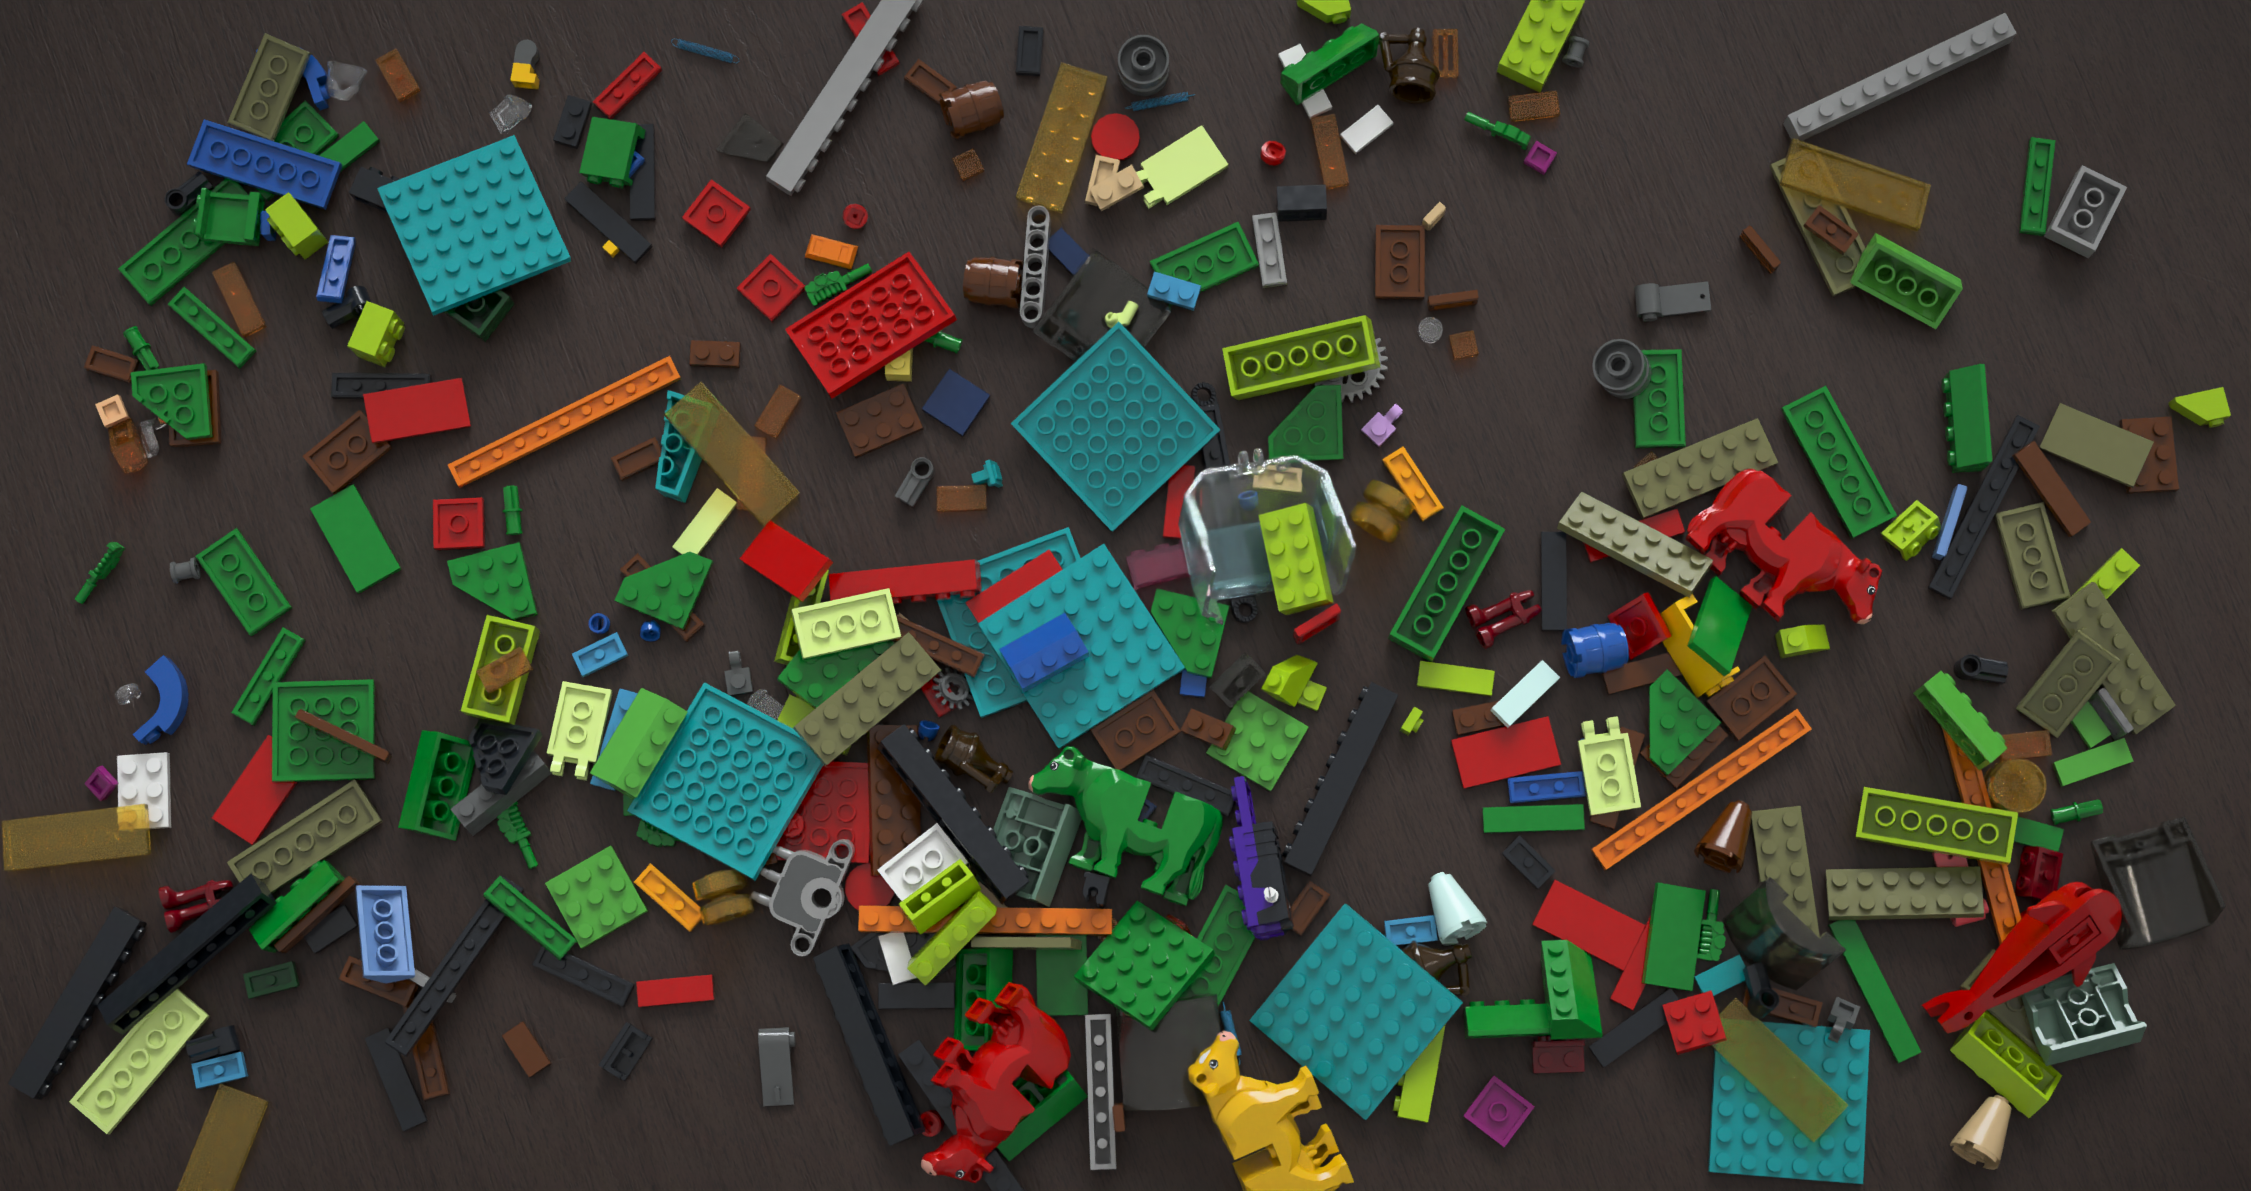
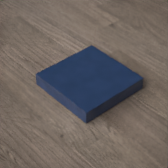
[922,369,990,437]

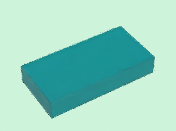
[1694,954,1746,996]

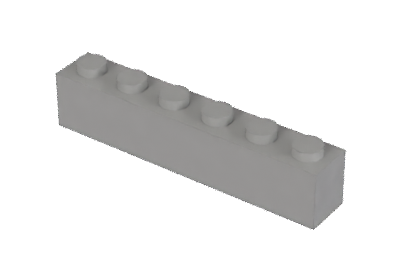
[1085,1014,1117,1170]

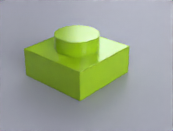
[1297,680,1327,711]
[1400,706,1424,736]

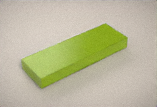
[1417,661,1495,697]

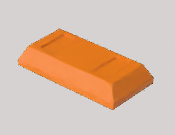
[805,234,858,270]

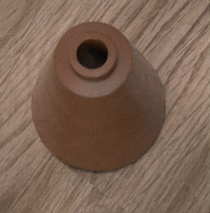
[1694,800,1752,873]

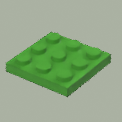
[1206,689,1309,792]
[545,846,648,949]

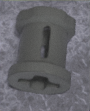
[1562,36,1590,67]
[170,557,201,584]

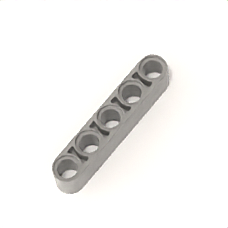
[1020,205,1051,328]

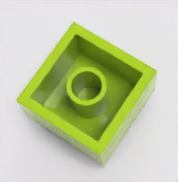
[265,192,328,259]
[347,301,405,367]

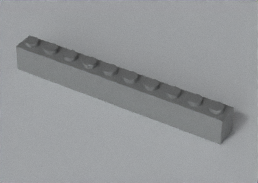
[766,0,924,196]
[1783,13,2017,145]

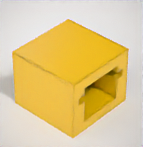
[602,240,619,258]

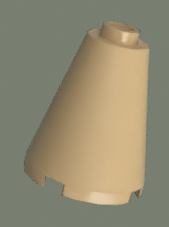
[1950,1095,2012,1170]

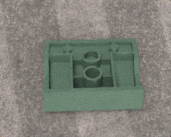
[975,787,1082,907]
[2021,963,2147,1066]

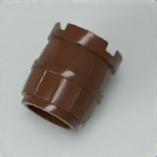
[939,80,1004,140]
[963,257,1024,309]

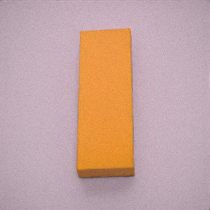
[1382,446,1444,522]
[634,863,707,932]

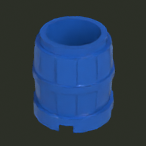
[1561,623,1629,678]

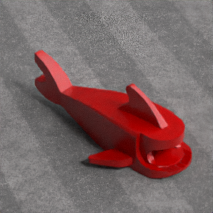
[1921,882,2122,1034]

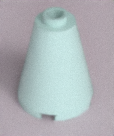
[1428,872,1487,946]

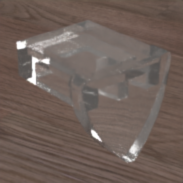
[489,95,532,133]
[138,418,167,458]
[747,689,784,720]

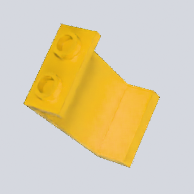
[1660,593,1740,698]

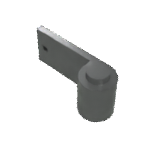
[1634,281,1711,322]
[758,1027,796,1106]

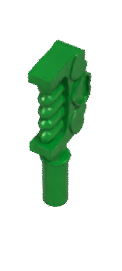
[1464,111,1531,150]
[805,263,872,307]
[75,542,125,604]
[497,801,538,870]
[636,820,684,847]
[1697,889,1726,962]

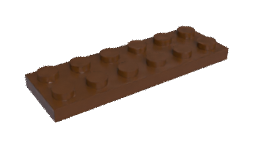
[867,725,921,876]

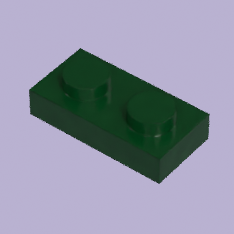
[243,961,300,999]

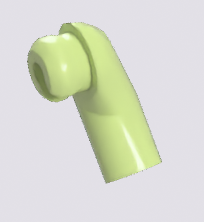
[1105,301,1139,328]

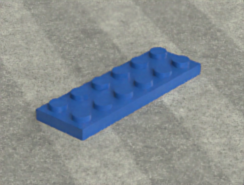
[187,119,342,210]

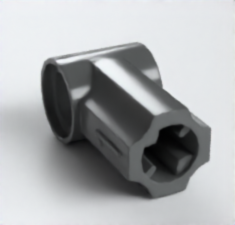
[895,457,935,507]

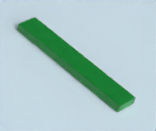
[1828,920,1921,1063]

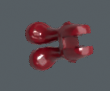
[1465,590,1542,649]
[159,880,233,933]

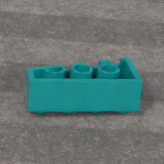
[655,390,720,503]

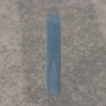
[671,39,739,63]
[1125,92,1195,111]

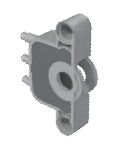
[751,839,855,956]

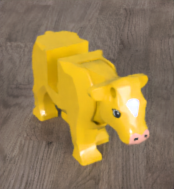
[1188,1031,1354,1191]

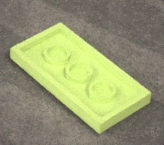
[791,588,901,659]

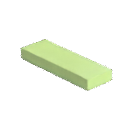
[672,488,738,555]

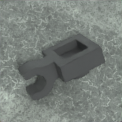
[724,651,754,696]
[1827,997,1860,1043]

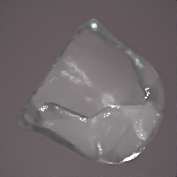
[326,61,367,101]

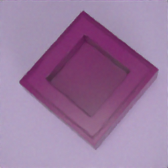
[1523,141,1557,175]
[85,765,119,801]

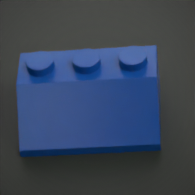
[999,613,1089,693]

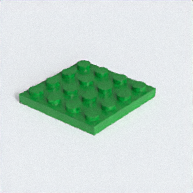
[777,640,895,709]
[272,679,375,782]
[1074,900,1215,1031]

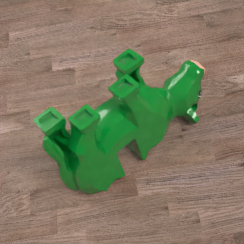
[1028,746,1223,907]

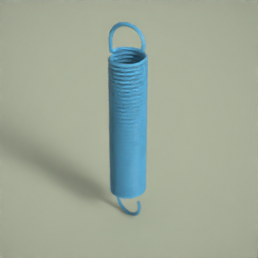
[1220,1002,1242,1065]

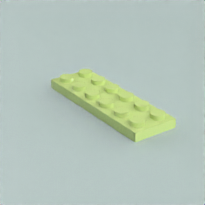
[69,988,210,1134]

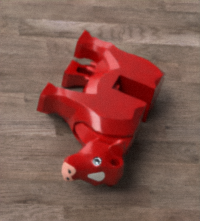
[1685,469,1882,624]
[921,982,1071,1183]

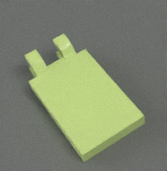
[1136,125,1228,209]
[547,681,613,781]
[1577,716,1641,816]

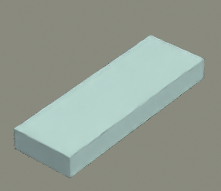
[1490,660,1560,728]

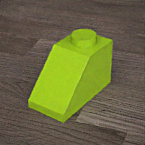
[1296,0,1351,24]
[2169,387,2231,428]
[1775,624,1830,659]
[1261,655,1318,707]

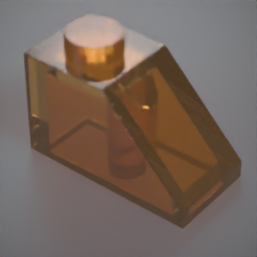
[108,418,148,474]

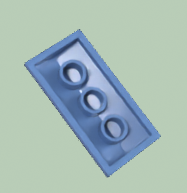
[355,885,415,984]

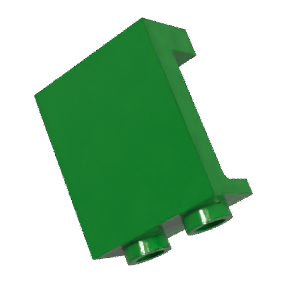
[579,117,646,188]
[193,188,266,246]

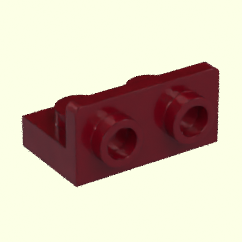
[2015,846,2063,901]
[1531,1036,1585,1074]

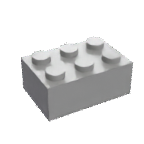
[2044,165,2127,258]

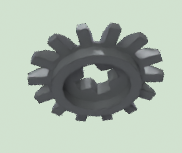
[932,668,973,710]

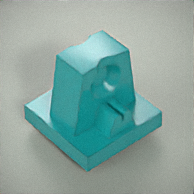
[971,460,1003,488]

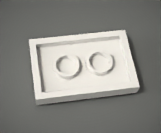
[117,752,171,831]
[878,823,968,901]

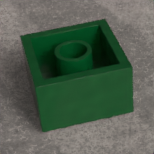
[444,290,515,342]

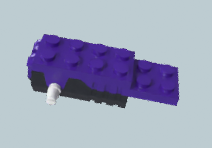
[1229,776,1294,940]

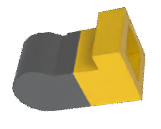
[511,39,540,90]

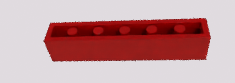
[829,559,982,605]

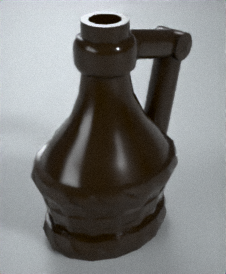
[1378,28,1440,103]
[935,725,1013,793]
[1402,941,1473,996]

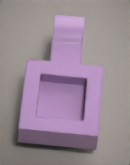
[1361,404,1403,447]

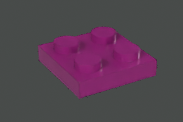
[1463,1075,1535,1148]

